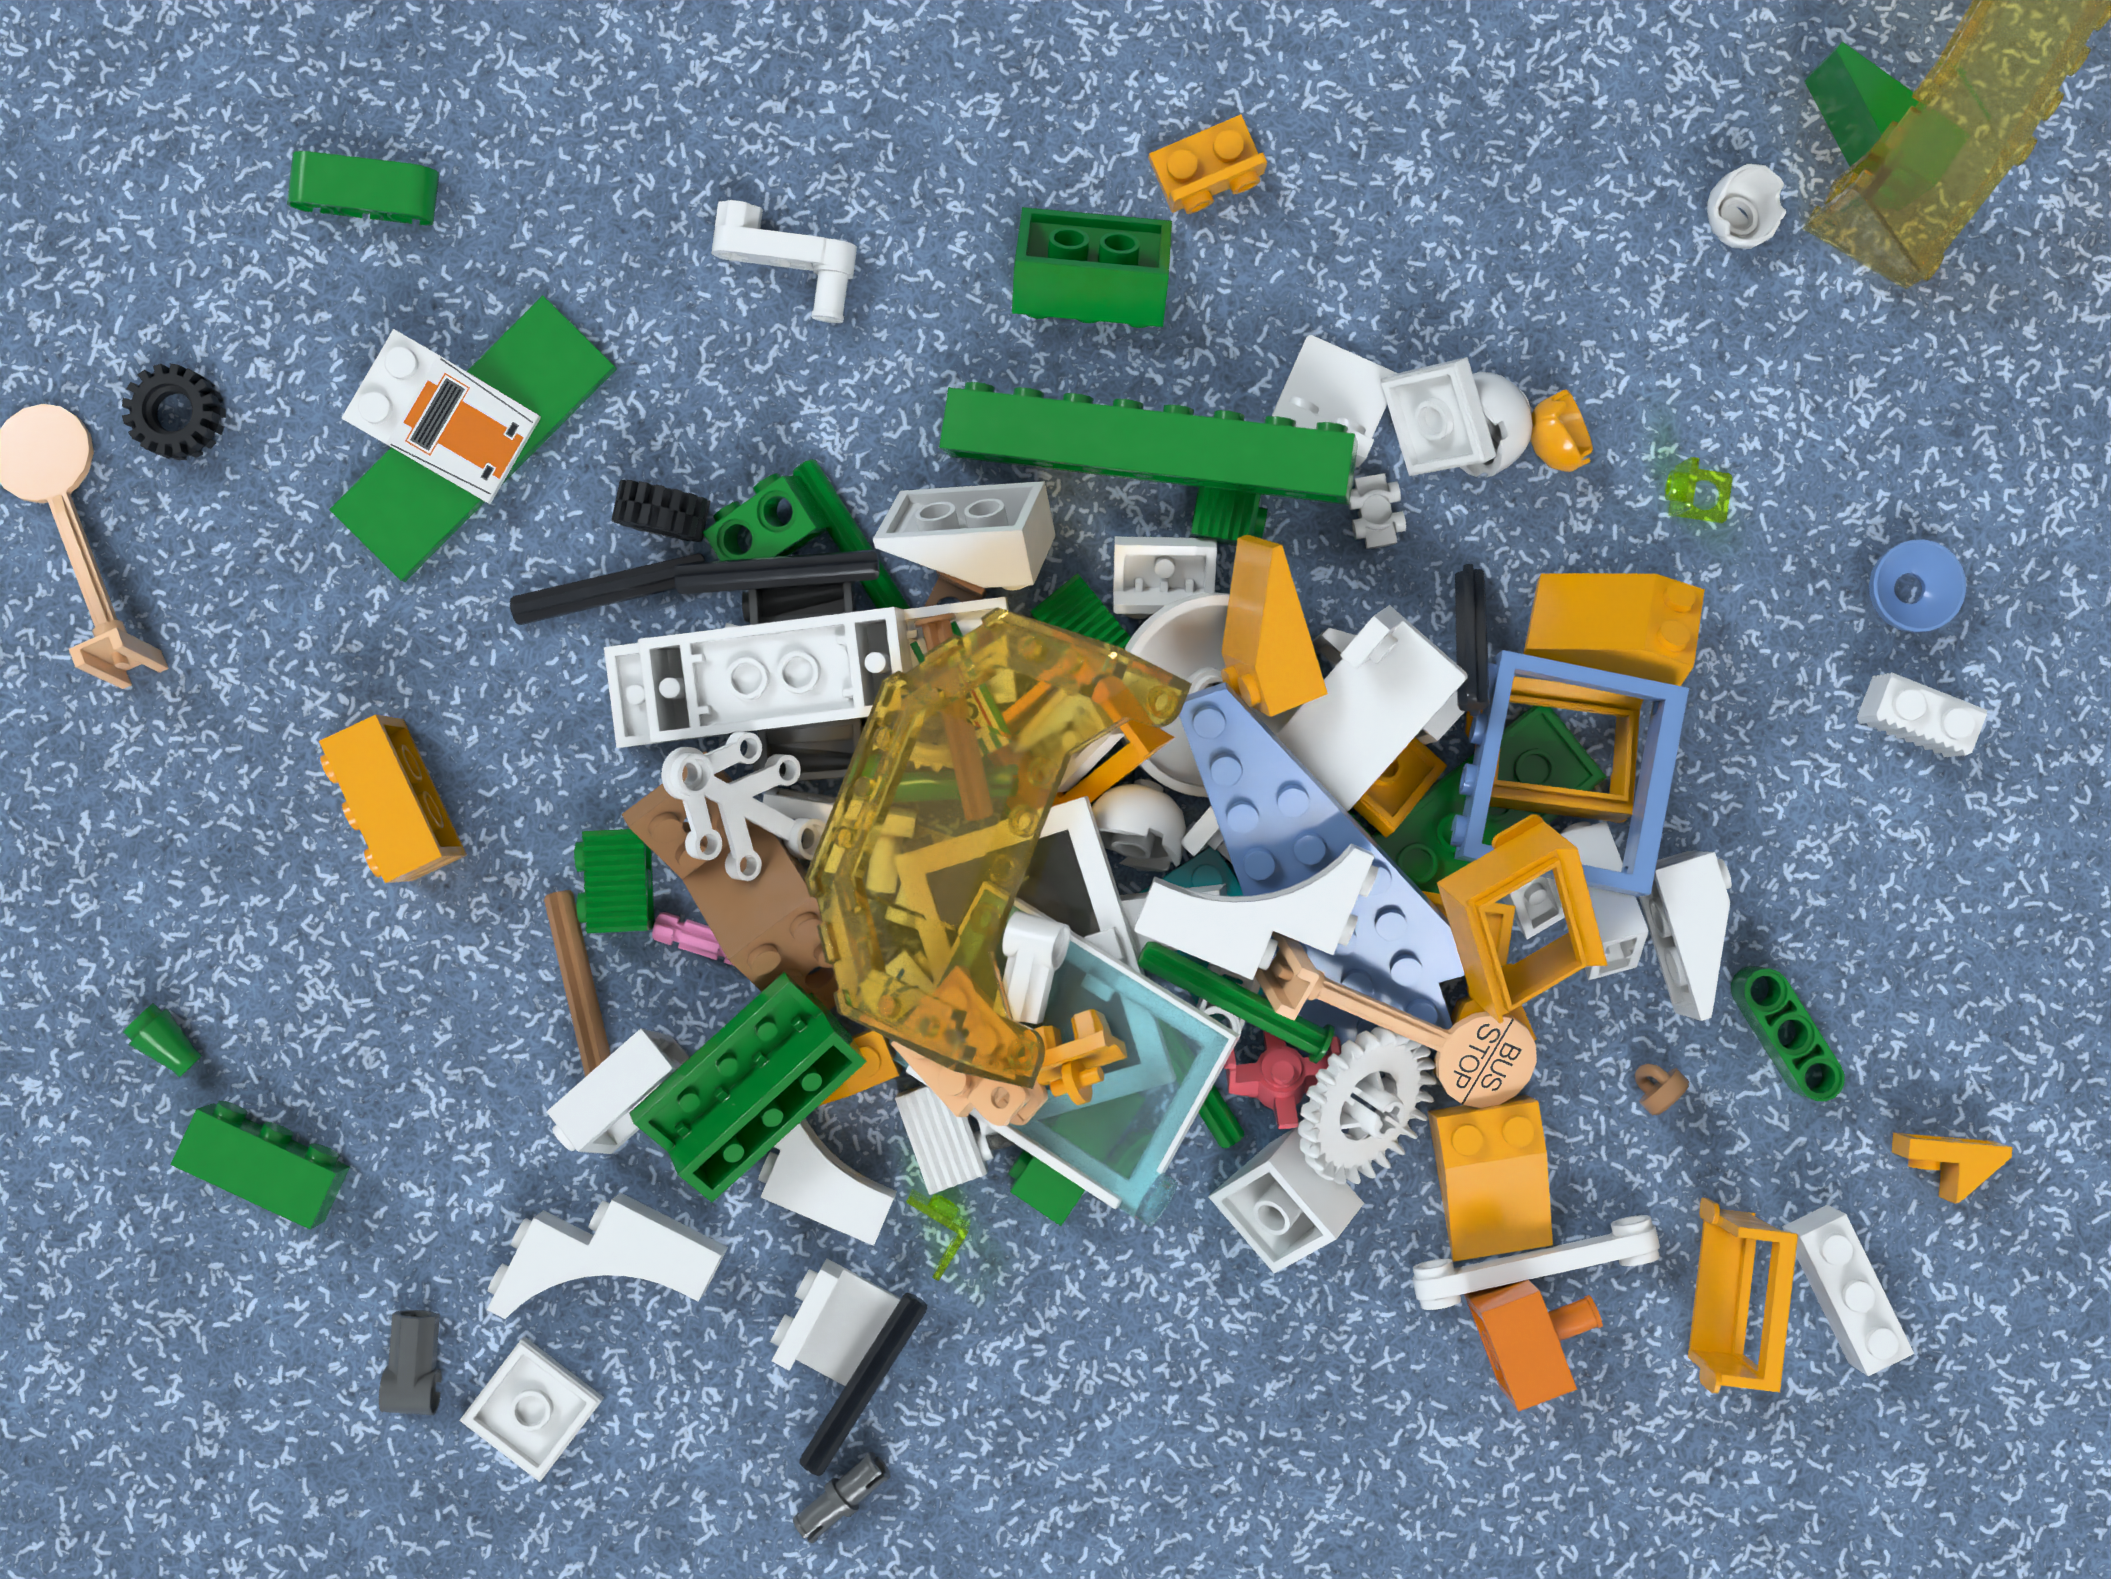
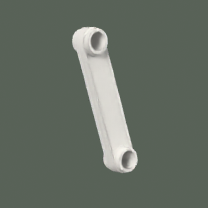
[1412,1215,1660,1310]

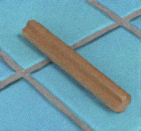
[544,890,611,1077]

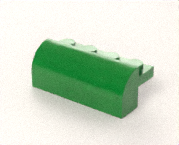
[629,972,867,1203]

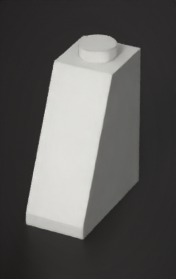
[1560,821,1649,980]

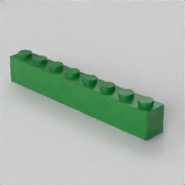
[939,382,1358,505]

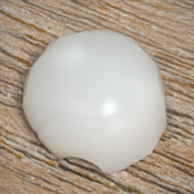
[1707,164,1786,249]

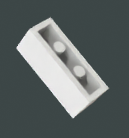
[1782,1205,1914,1376]

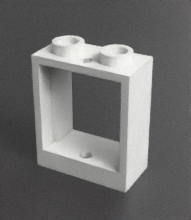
[546,1028,689,1154]

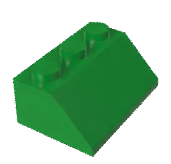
[1012,207,1172,328]

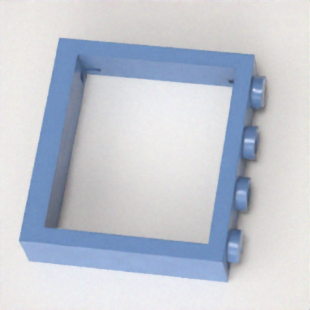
[1450,650,1689,897]

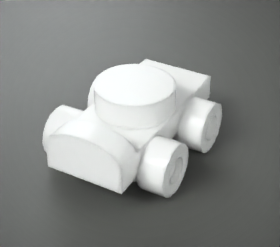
[1348,473,1406,549]

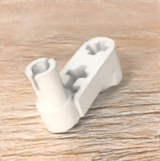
[711,200,857,323]

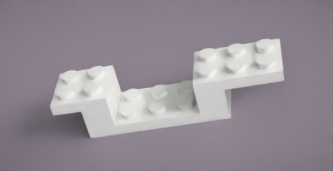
[604,597,1019,748]

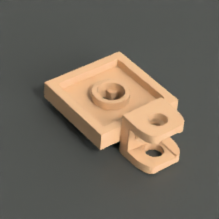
[891,968,1048,1126]

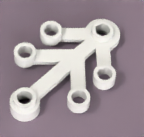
[661,732,831,881]

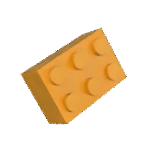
[319,714,467,883]

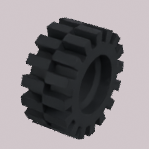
[122,363,226,460]
[611,480,711,542]

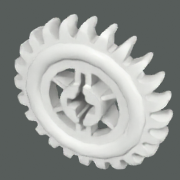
[1298,1026,1437,1185]

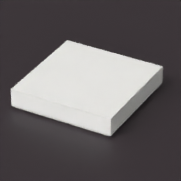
[1380,357,1497,476]
[459,1336,604,1482]

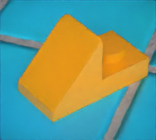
[1892,1132,2012,1204]

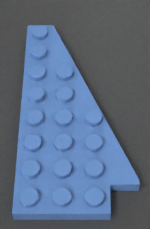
[1175,682,1465,1058]

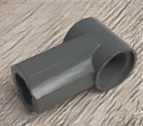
[379,1310,442,1415]

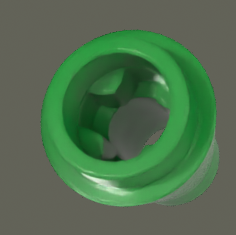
[123,1003,202,1078]

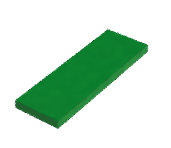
[329,295,617,582]
[1371,705,1607,894]

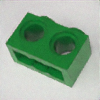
[703,473,831,561]

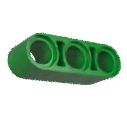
[287,151,440,226]
[1731,966,1845,1101]

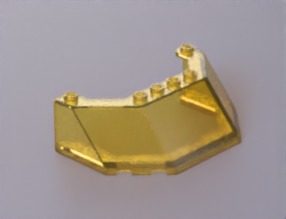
[1802,0,2111,289]
[805,607,1192,1089]

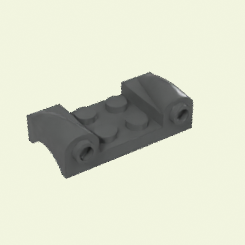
[742,582,867,781]

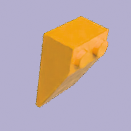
[1221,534,1328,717]
[1523,573,1705,686]
[1427,1095,1553,1262]

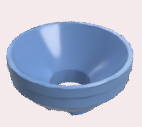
[1869,539,1966,633]

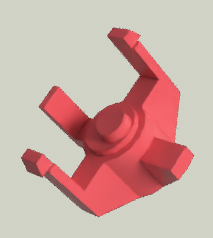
[1224,1030,1341,1129]

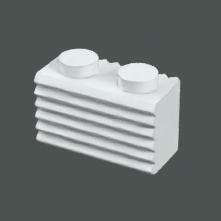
[1857,672,1987,757]
[895,1084,994,1195]

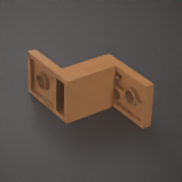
[621,751,883,1010]

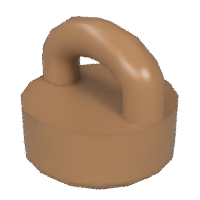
[1635,1064,1689,1116]

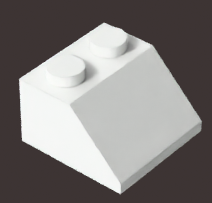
[1209,1127,1364,1273]

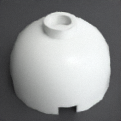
[1460,372,1533,477]
[1092,779,1187,872]

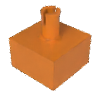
[1464,1280,1603,1412]

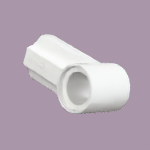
[996,911,1070,1024]

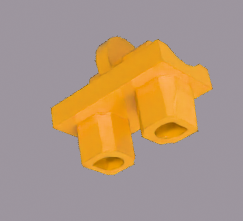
[1017,1009,1128,1105]

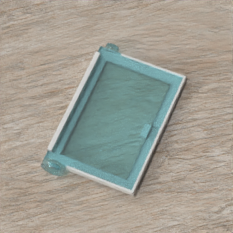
[889,881,1241,1227]

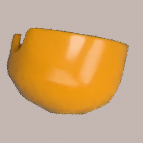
[1530,389,1593,472]

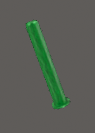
[1137,942,1335,1064]

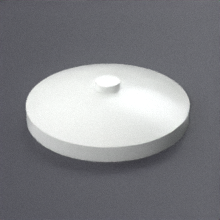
[1116,593,1303,797]

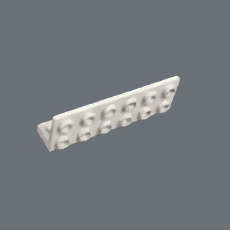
[1181,605,1468,863]

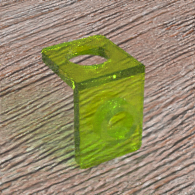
[1665,457,1733,523]
[906,1188,970,1281]

